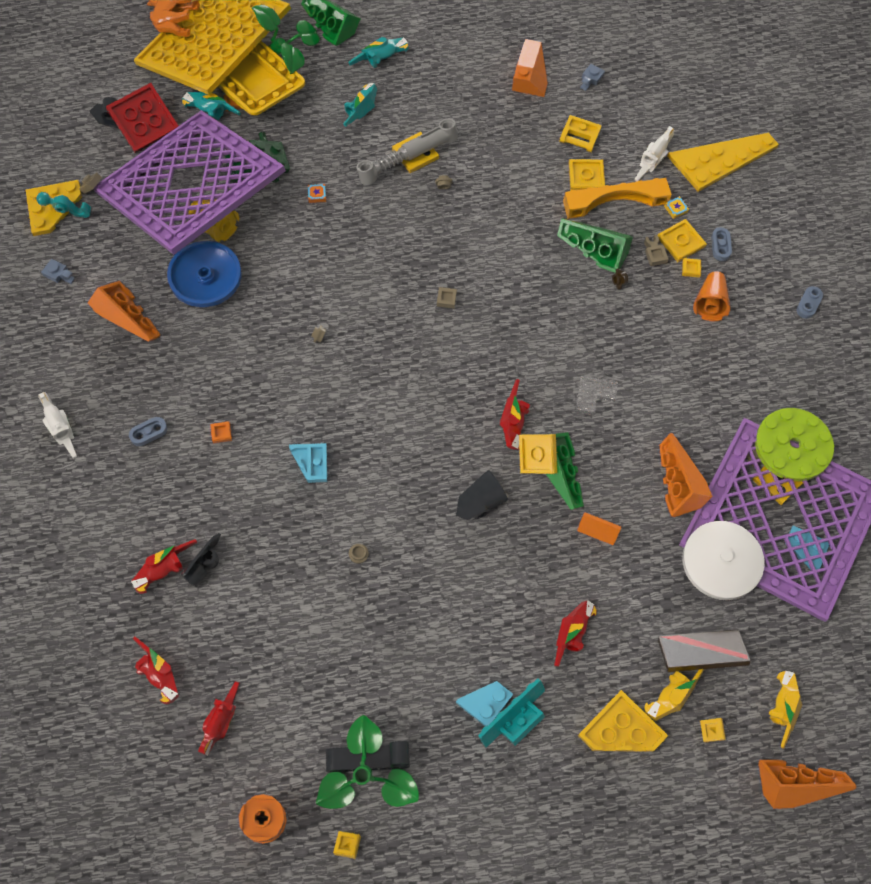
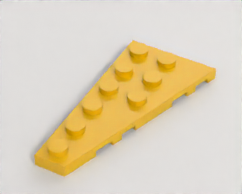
[667,133,779,192]

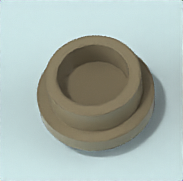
[435,175,453,189]
[311,325,326,343]
[349,544,369,564]

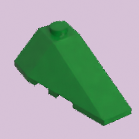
[301,0,361,46]
[557,218,633,273]
[546,432,584,510]

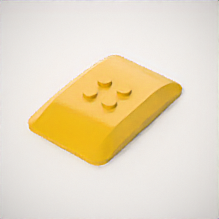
[218,41,305,115]

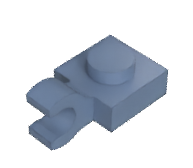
[580,64,605,91]
[41,259,75,284]

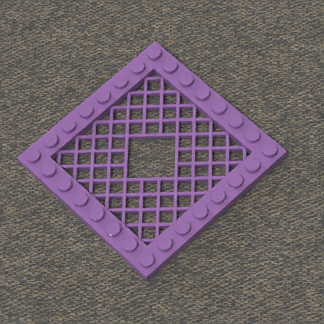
[94,110,286,255]
[679,418,871,622]

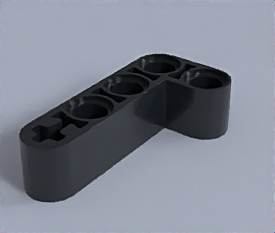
[326,741,410,773]

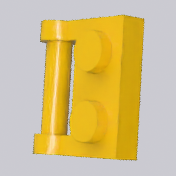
[559,115,602,152]

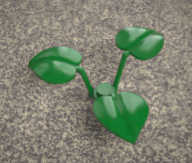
[251,5,320,74]
[316,715,419,809]

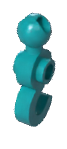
[36,192,91,218]

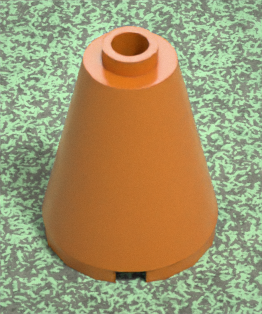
[693,271,731,321]

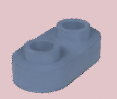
[711,227,732,261]
[796,286,823,319]
[129,417,167,446]

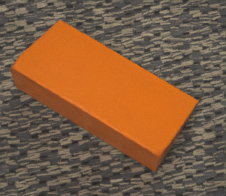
[577,512,621,545]

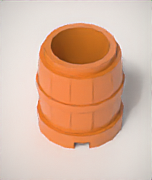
[239,794,287,844]

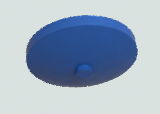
[167,241,241,307]

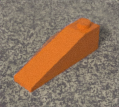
[512,39,548,97]
[88,281,160,342]
[659,433,713,517]
[759,760,856,809]

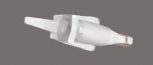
[635,126,675,181]
[38,392,77,459]

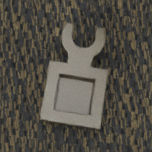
[644,235,669,266]

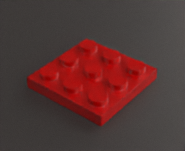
[106,83,178,153]

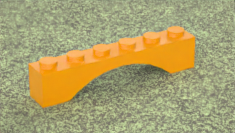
[563,178,672,219]

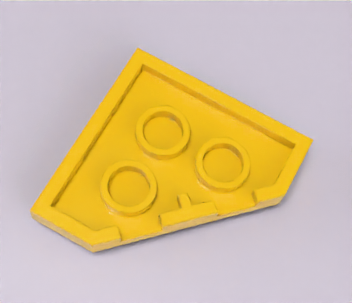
[26,180,82,236]
[578,690,668,752]

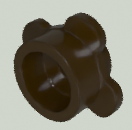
[612,268,628,290]

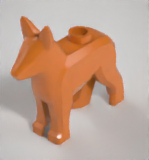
[147,0,200,37]

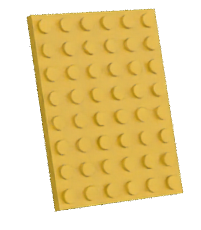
[134,0,291,95]

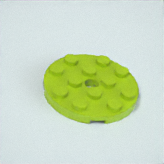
[755,408,834,481]

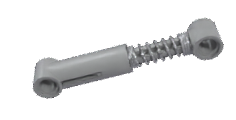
[356,118,458,185]

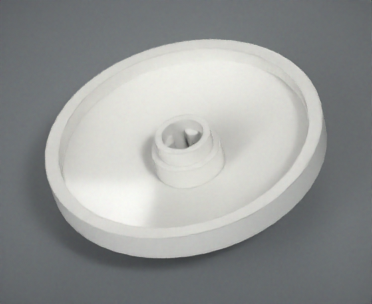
[683,521,764,600]

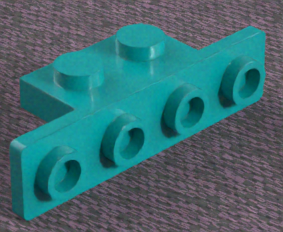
[478,678,545,747]

